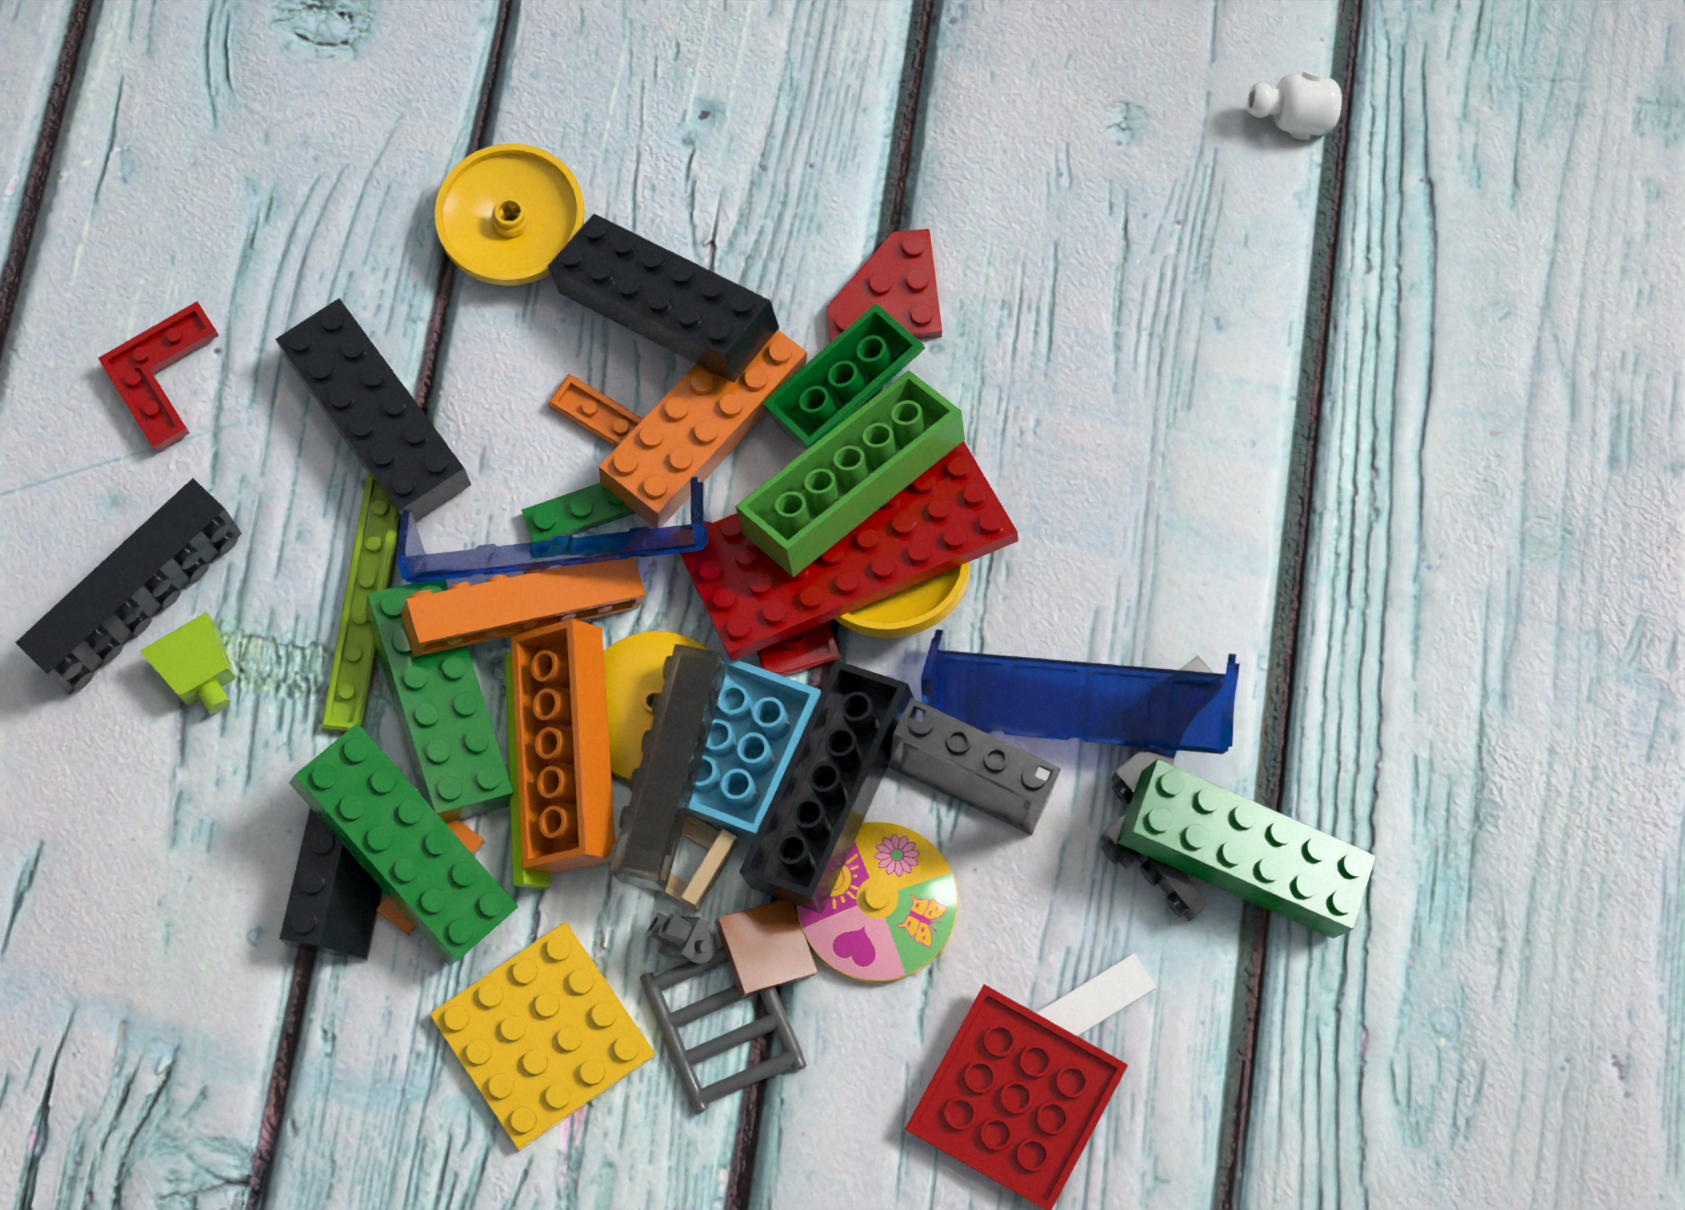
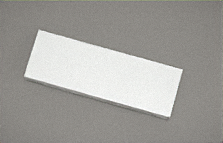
[1037,953,1157,1036]

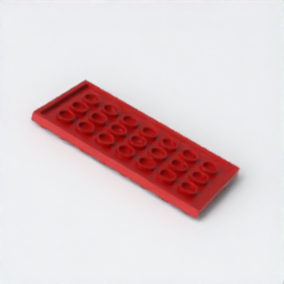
[673,441,1019,662]

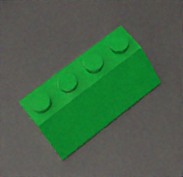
[762,303,925,449]

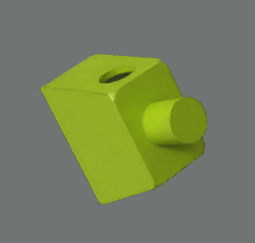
[140,612,236,714]

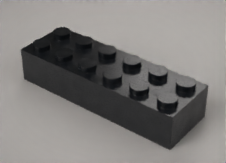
[548,214,779,383]
[275,298,471,527]
[15,478,242,695]
[739,660,914,914]

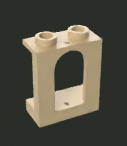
[614,795,738,912]

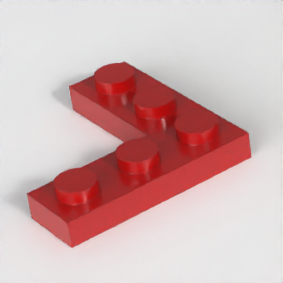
[98,301,219,453]

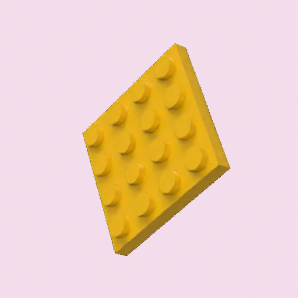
[430,921,656,1151]

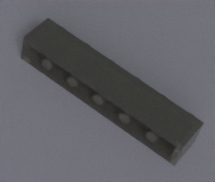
[608,644,728,892]

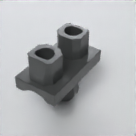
[646,913,717,964]

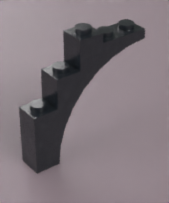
[1100,655,1223,921]

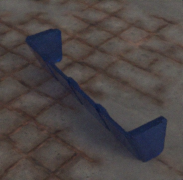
[396,476,712,583]
[921,629,1240,754]

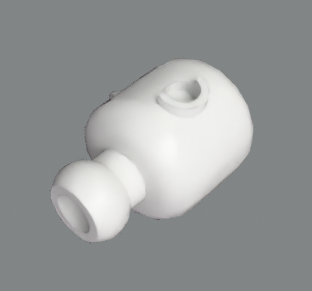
[1247,71,1342,140]

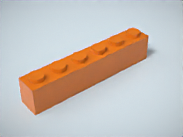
[401,551,646,657]

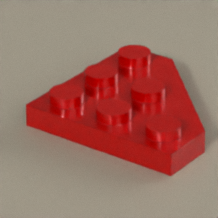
[826,229,942,343]

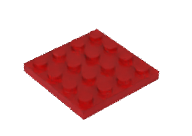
[905,984,1128,1210]

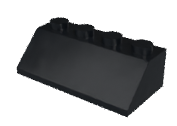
[279,808,383,961]

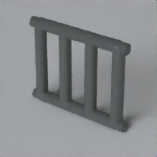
[640,947,807,1114]

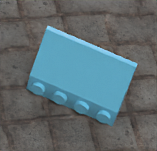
[649,651,821,842]

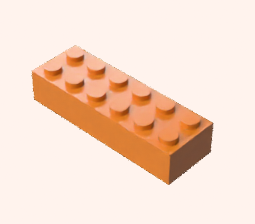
[599,330,807,531]
[511,619,616,874]

